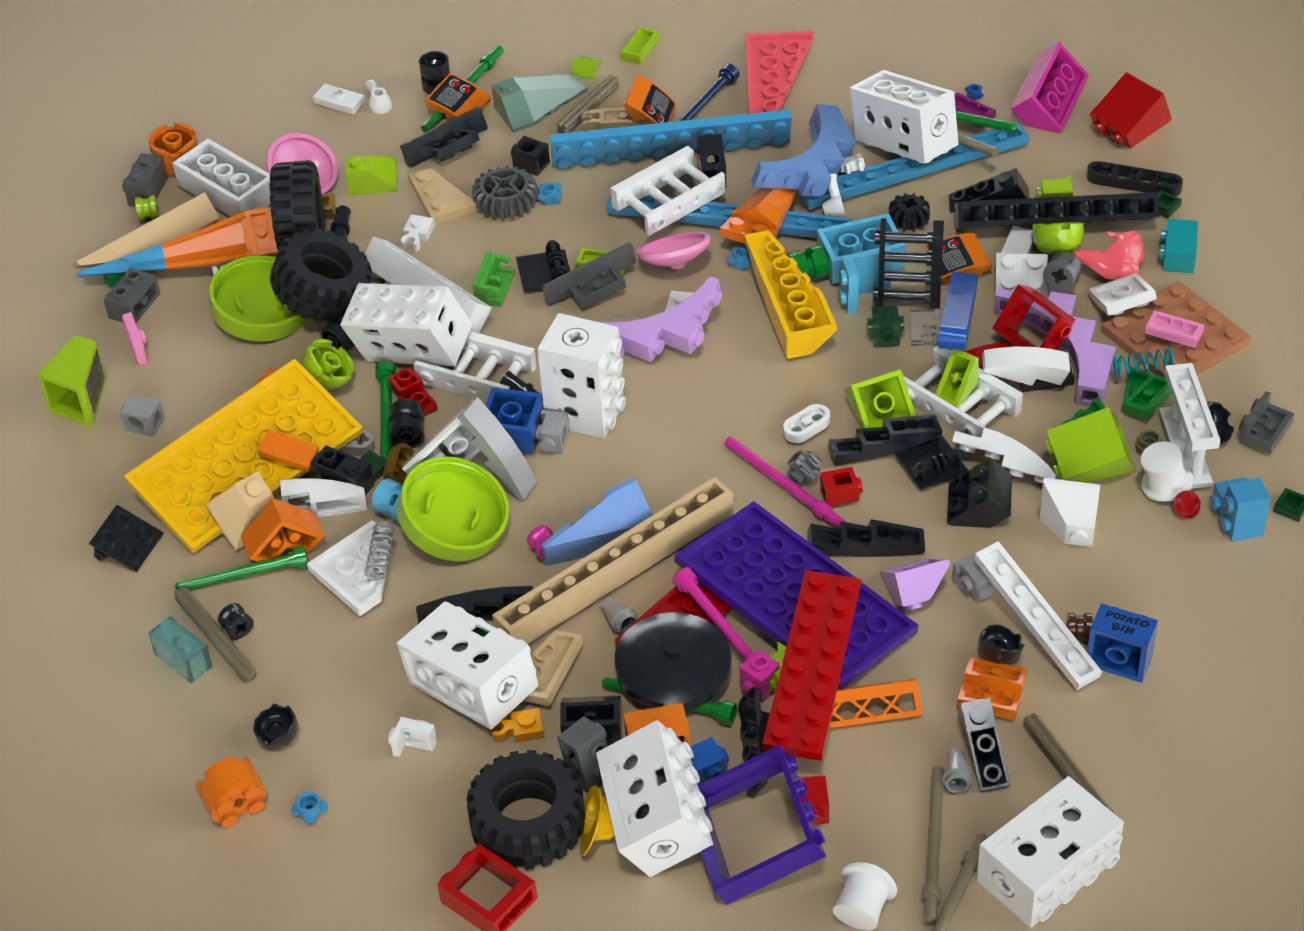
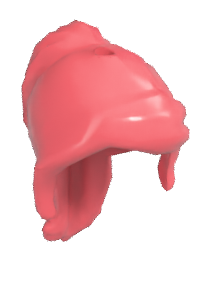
[1072,230,1144,281]

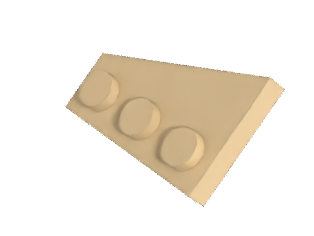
[408,168,478,224]
[523,630,584,706]

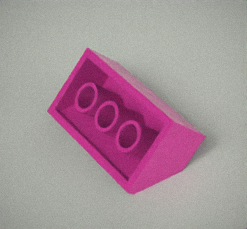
[1011,41,1089,133]

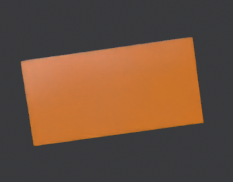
[258,429,319,472]

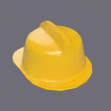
[579,785,615,857]

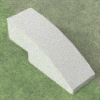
[982,347,1070,386]
[280,478,367,518]

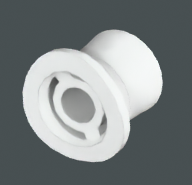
[1141,441,1194,501]
[833,862,897,931]

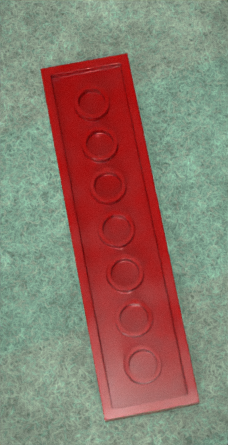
[762,570,862,761]

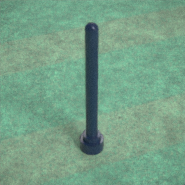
[678,63,740,121]

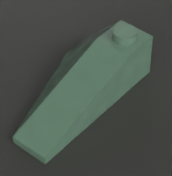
[491,74,588,133]

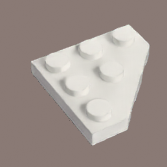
[307,520,390,616]

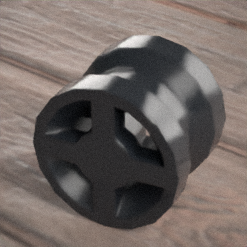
[217,603,254,639]

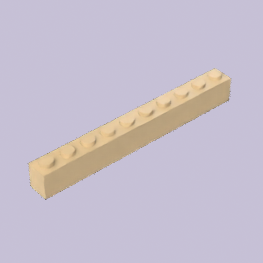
[492,477,733,644]

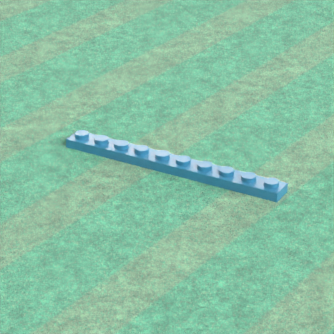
[799,122,1029,210]
[606,194,853,238]

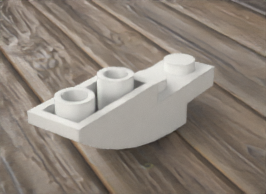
[952,427,1058,484]

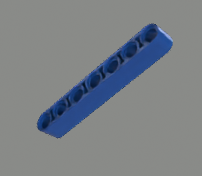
[938,272,978,351]

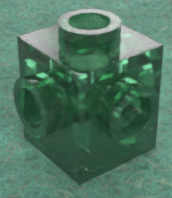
[867,305,905,348]

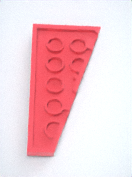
[745,31,814,114]

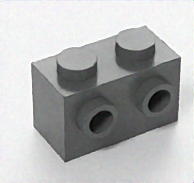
[122,153,168,207]
[104,268,160,324]
[557,717,608,792]

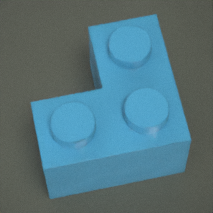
[1209,477,1271,542]

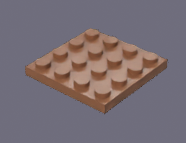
[1101,280,1251,378]

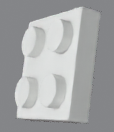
[995,253,1048,297]
[1088,273,1157,316]

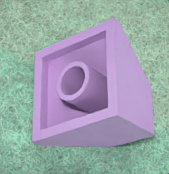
[880,557,950,610]

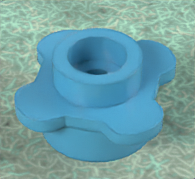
[537,183,562,205]
[726,246,751,270]
[291,792,328,824]

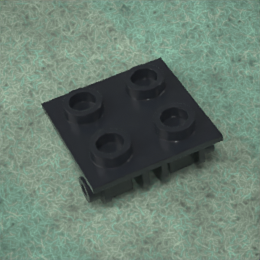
[516,240,570,292]
[895,436,969,490]
[89,505,164,573]

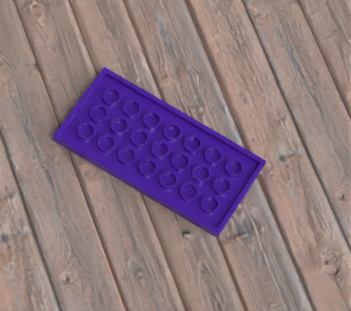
[674,501,919,691]

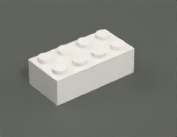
[173,138,271,217]

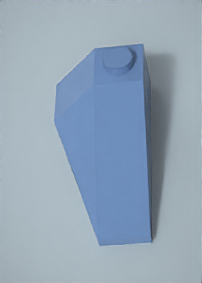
[541,477,653,566]

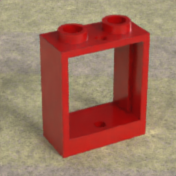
[992,284,1076,350]
[437,844,537,931]

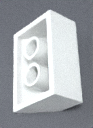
[402,408,480,474]

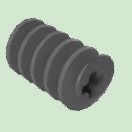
[1043,251,1082,292]

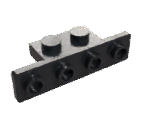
[400,107,488,167]
[738,687,770,798]

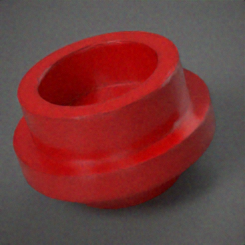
[1173,490,1201,518]

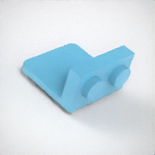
[838,249,892,314]

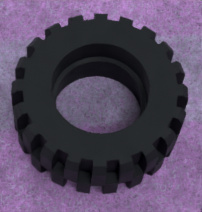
[269,160,325,250]
[270,229,372,323]
[467,750,585,869]

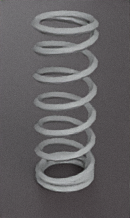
[364,522,395,581]

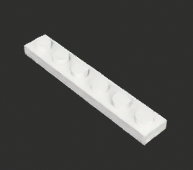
[974,541,1102,690]

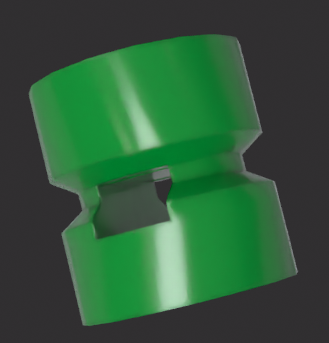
[786,244,830,280]

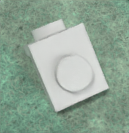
[388,717,437,757]

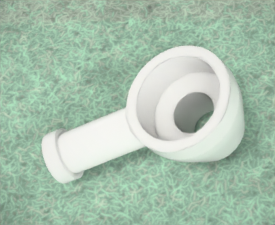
[365,79,392,114]
[822,174,846,218]

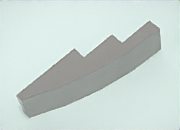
[458,397,537,501]

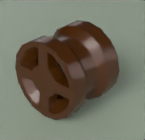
[1067,613,1093,642]

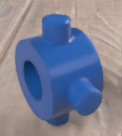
[965,84,984,100]

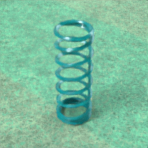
[1113,347,1174,376]

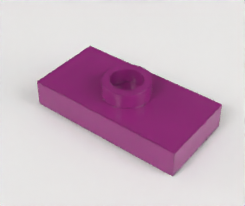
[954,92,996,129]

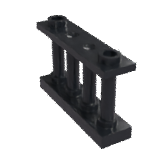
[873,218,944,315]

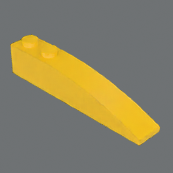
[744,230,837,359]

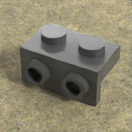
[1239,391,1294,454]

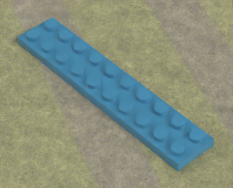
[550,110,792,169]

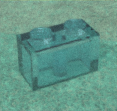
[148,616,213,683]

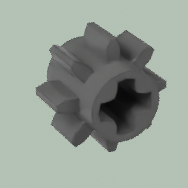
[787,450,821,483]

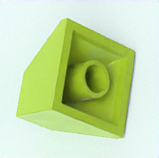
[345,156,397,195]
[845,369,916,428]

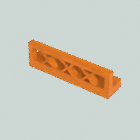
[830,679,922,728]

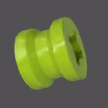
[135,195,159,221]

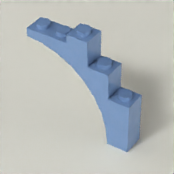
[751,104,856,197]

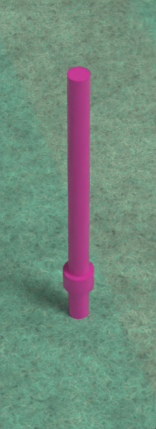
[725,436,846,528]

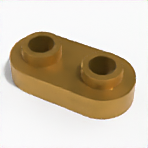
[383,443,415,485]

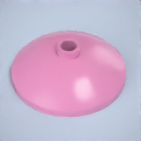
[266,133,338,194]
[636,232,711,270]

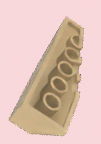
[72,192,220,269]

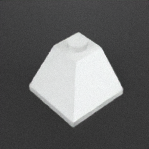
[1040,478,1100,547]

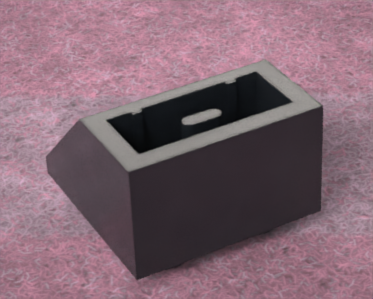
[947,458,1012,528]
[560,695,622,746]

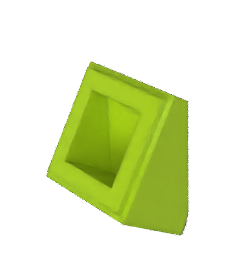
[571,56,601,78]

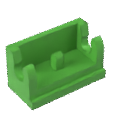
[473,251,515,307]

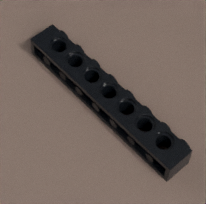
[954,192,1160,229]

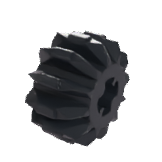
[889,192,930,232]

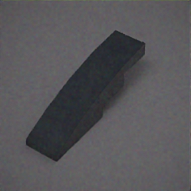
[828,415,942,464]
[807,519,925,557]
[416,586,533,624]

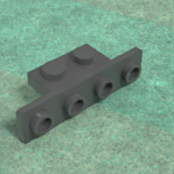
[542,242,636,309]

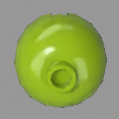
[1032,222,1084,259]
[301,339,354,392]

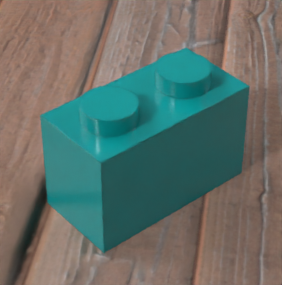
[1159,218,1198,273]

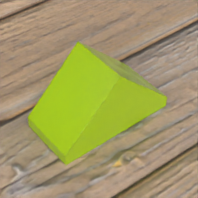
[935,350,979,408]

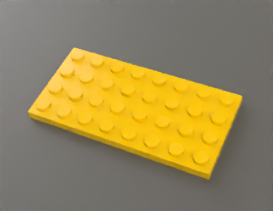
[124,359,363,553]

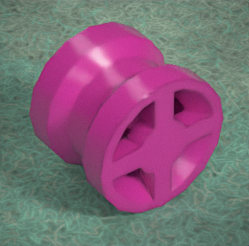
[527,525,553,560]

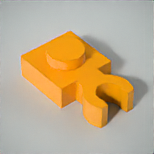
[492,708,544,743]

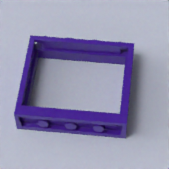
[698,745,826,905]

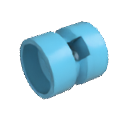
[371,478,403,522]

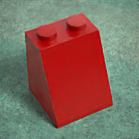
[1089,72,1172,148]

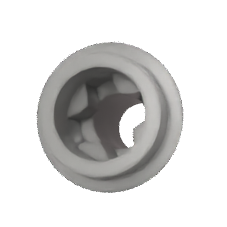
[600,597,638,633]
[942,749,973,793]

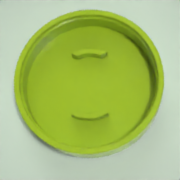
[209,255,308,342]
[396,457,509,561]

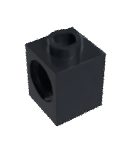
[511,136,550,176]

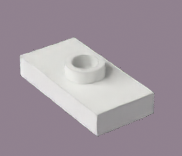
[313,84,365,115]

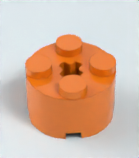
[149,123,198,178]
[196,756,267,828]

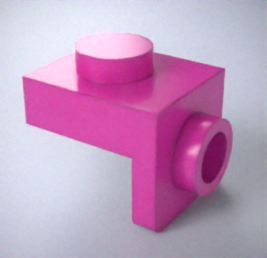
[739,650,780,703]

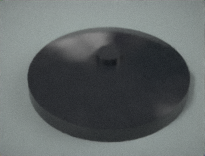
[615,612,731,710]

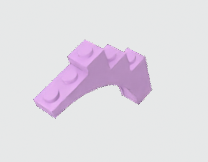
[569,276,722,362]
[994,289,1116,406]

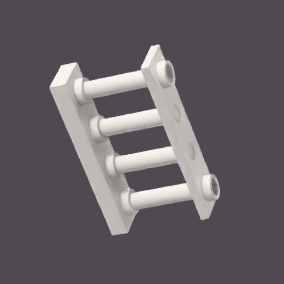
[611,146,725,236]
[414,331,537,402]
[903,346,1023,438]
[1159,363,1220,489]

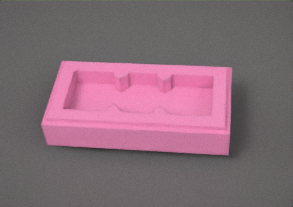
[1145,310,1204,348]
[122,312,148,365]

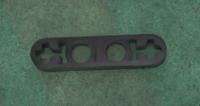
[1087,161,1183,196]

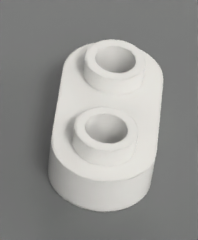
[783,404,830,443]

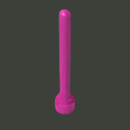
[672,567,754,661]

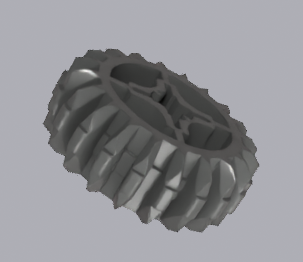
[472,165,538,221]

